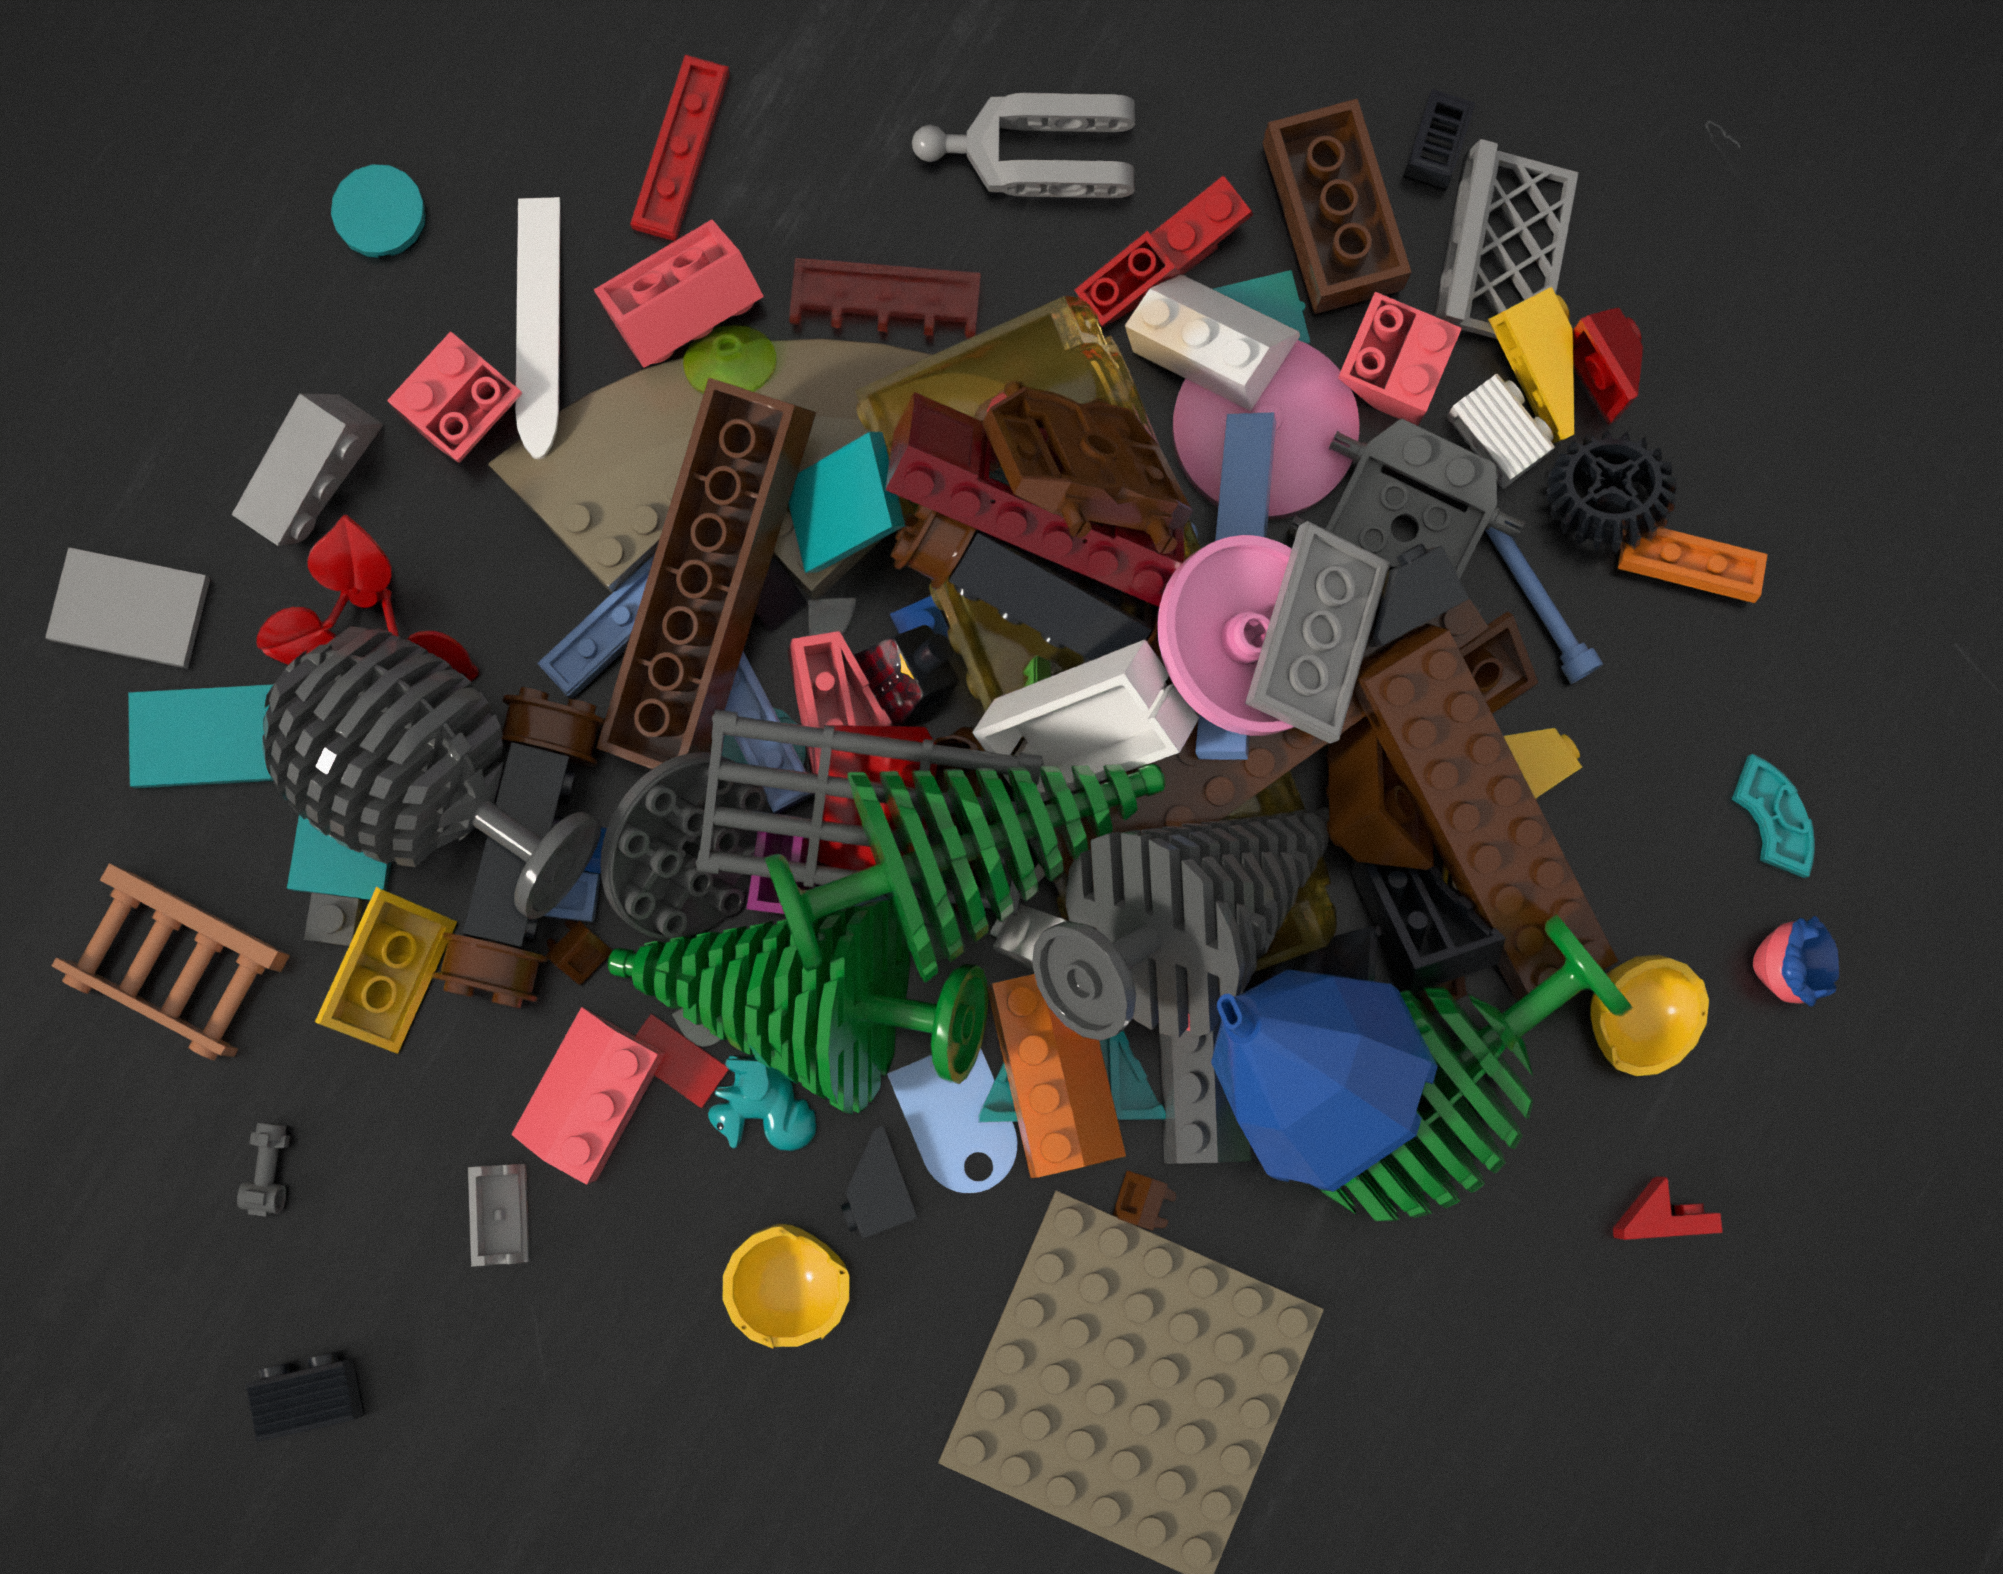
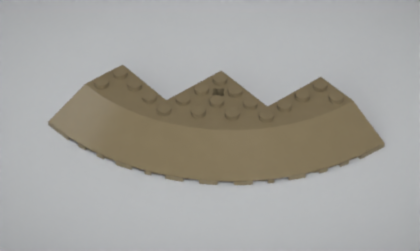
[488,338,1098,602]

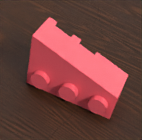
[787,631,892,774]

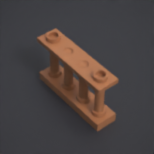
[52,863,290,1061]

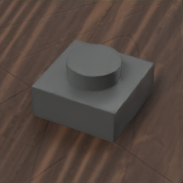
[304,892,363,947]

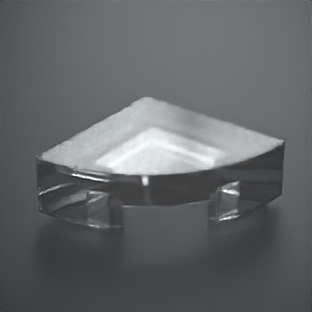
[808,598,856,636]

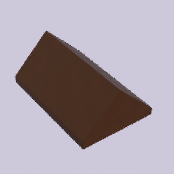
[1459,611,1539,713]

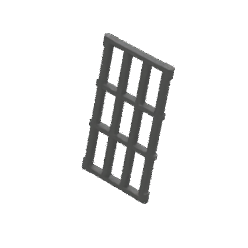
[696,709,1044,916]

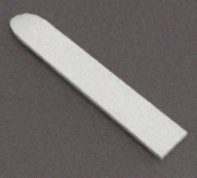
[516,197,561,460]

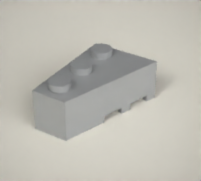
[232,393,384,546]

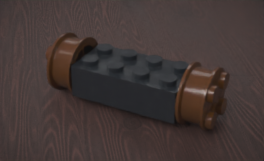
[891,505,1173,686]
[431,687,605,1009]

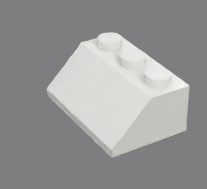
[1125,274,1300,411]

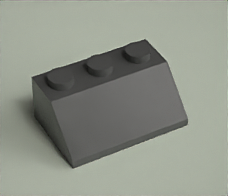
[1159,1014,1251,1164]

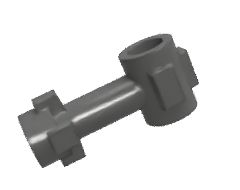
[237,1123,290,1217]

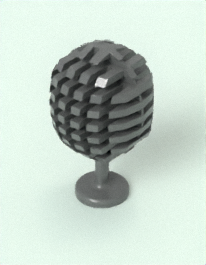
[262,626,601,919]

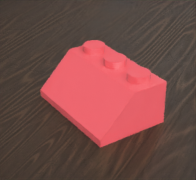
[594,219,764,368]
[511,1007,665,1185]

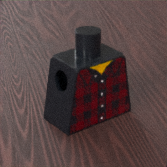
[853,625,958,727]

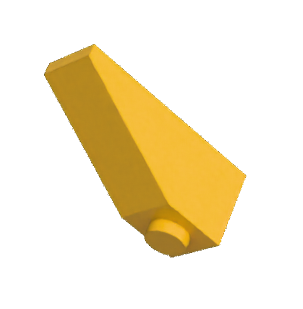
[1488,287,1574,444]

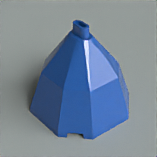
[1211,970,1438,1192]

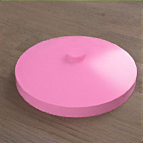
[1172,340,1359,520]
[1158,535,1294,736]

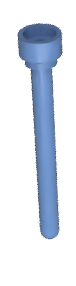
[1485,527,1603,684]

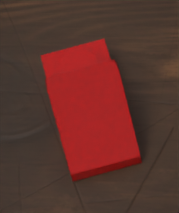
[1613,1176,1722,1240]

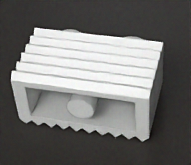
[1447,374,1555,489]

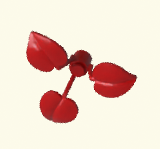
[256,515,479,681]

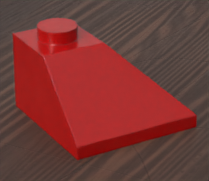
[1573,307,1643,426]

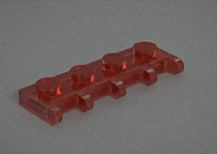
[789,258,981,339]

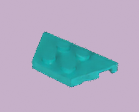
[978,1031,1166,1123]

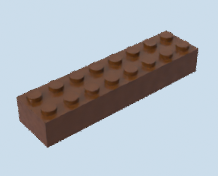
[596,378,817,769]
[1353,623,1618,1000]

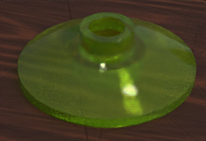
[683,325,777,394]

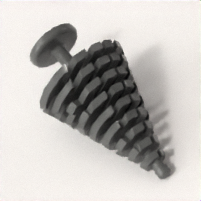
[1032,807,1329,1041]

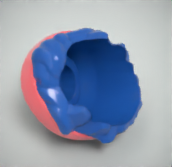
[1753,916,1839,1007]

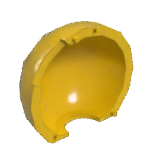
[1591,955,1709,1076]
[723,1224,849,1349]

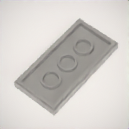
[1245,521,1391,743]

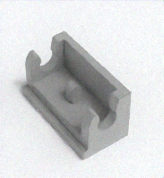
[468,1164,530,1267]

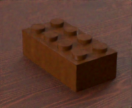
[1263,98,1412,314]

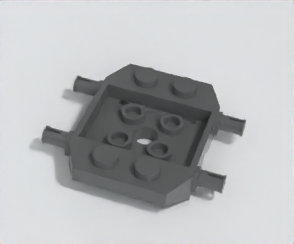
[1286,418,1525,613]

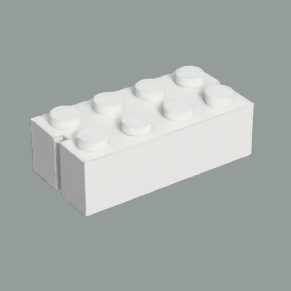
[972,640,1199,802]

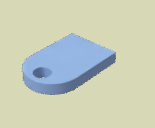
[887,1048,1017,1193]

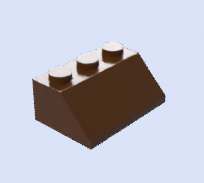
[1326,716,1434,870]

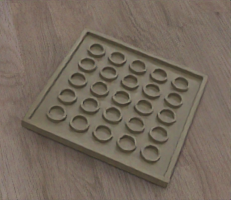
[938,1190,1324,1574]

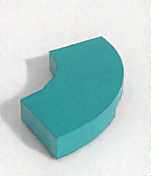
[1732,754,1815,878]

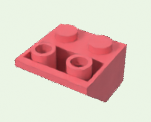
[1338,292,1462,426]
[387,331,522,463]

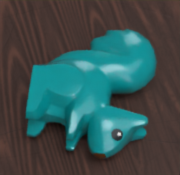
[708,1055,817,1151]

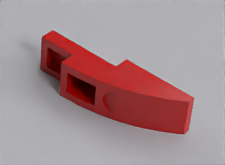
[1074,175,1253,327]

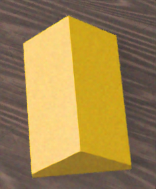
[315,887,457,1054]

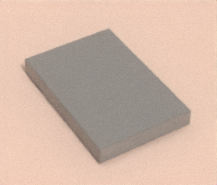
[45,547,210,669]

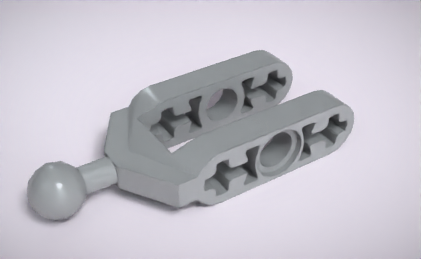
[912,93,1135,198]

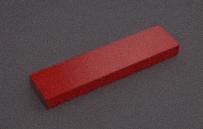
[630,55,730,241]

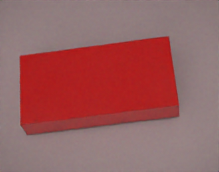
[635,1013,730,1108]

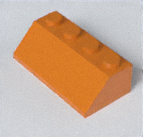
[988,974,1126,1178]

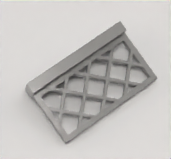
[1434,139,1579,339]

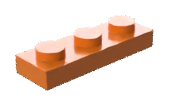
[1617,528,1768,603]

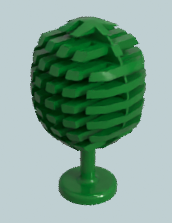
[1320,914,1633,1221]

